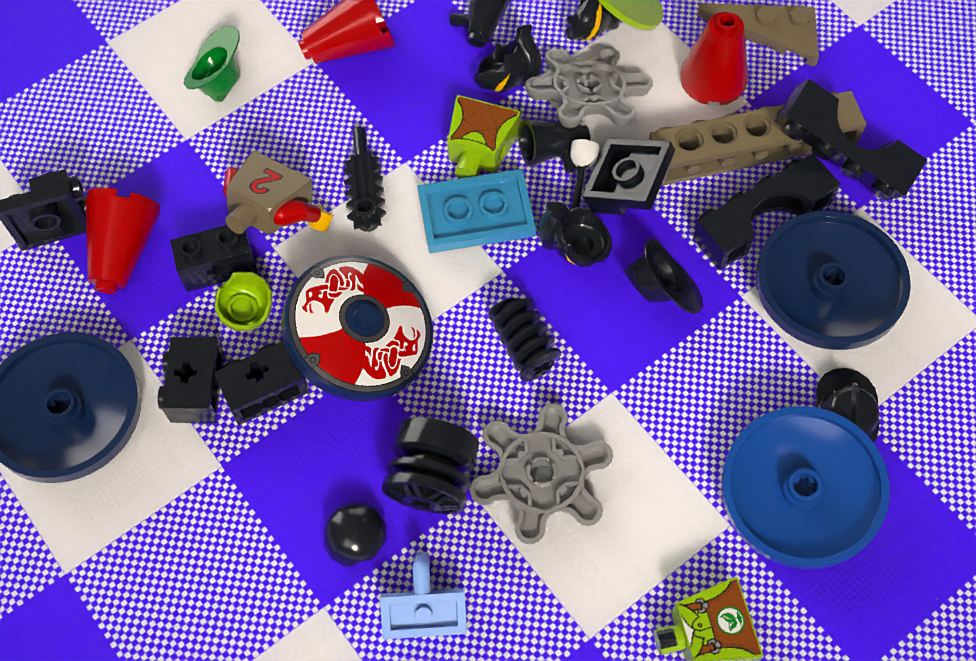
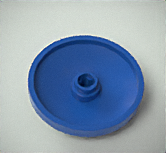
[721,406,890,569]

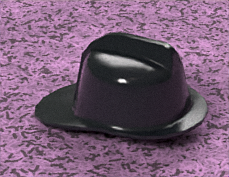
[625,239,703,314]
[816,368,880,443]

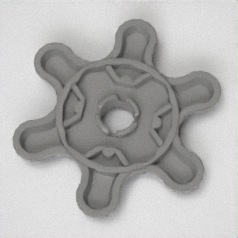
[525,47,653,128]
[470,404,613,544]

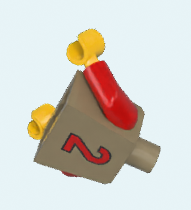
[223,150,334,234]

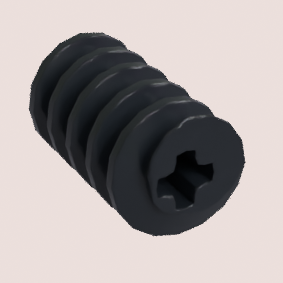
[488,298,561,382]

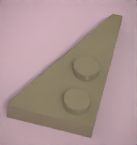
[697,3,819,66]

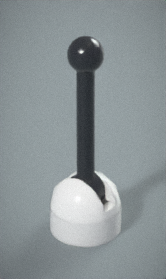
[570,139,600,208]

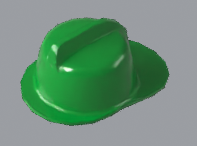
[184,25,241,102]

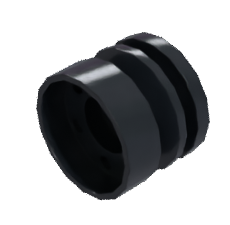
[381,417,479,514]

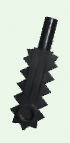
[343,127,387,232]

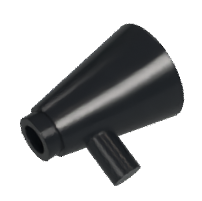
[450,0,511,48]
[519,119,590,173]

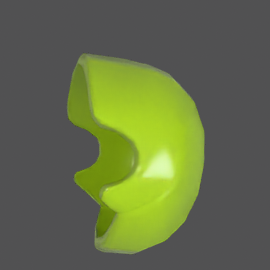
[214,272,272,331]

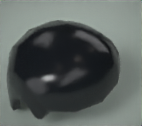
[323,502,387,567]

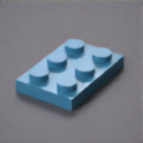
[417,169,536,254]

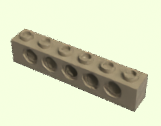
[649,90,866,186]

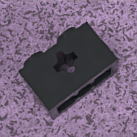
[170,225,258,292]
[157,337,225,423]
[214,341,309,426]

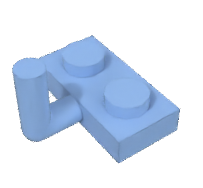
[380,552,467,640]

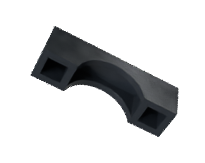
[774,79,928,200]
[693,153,841,271]

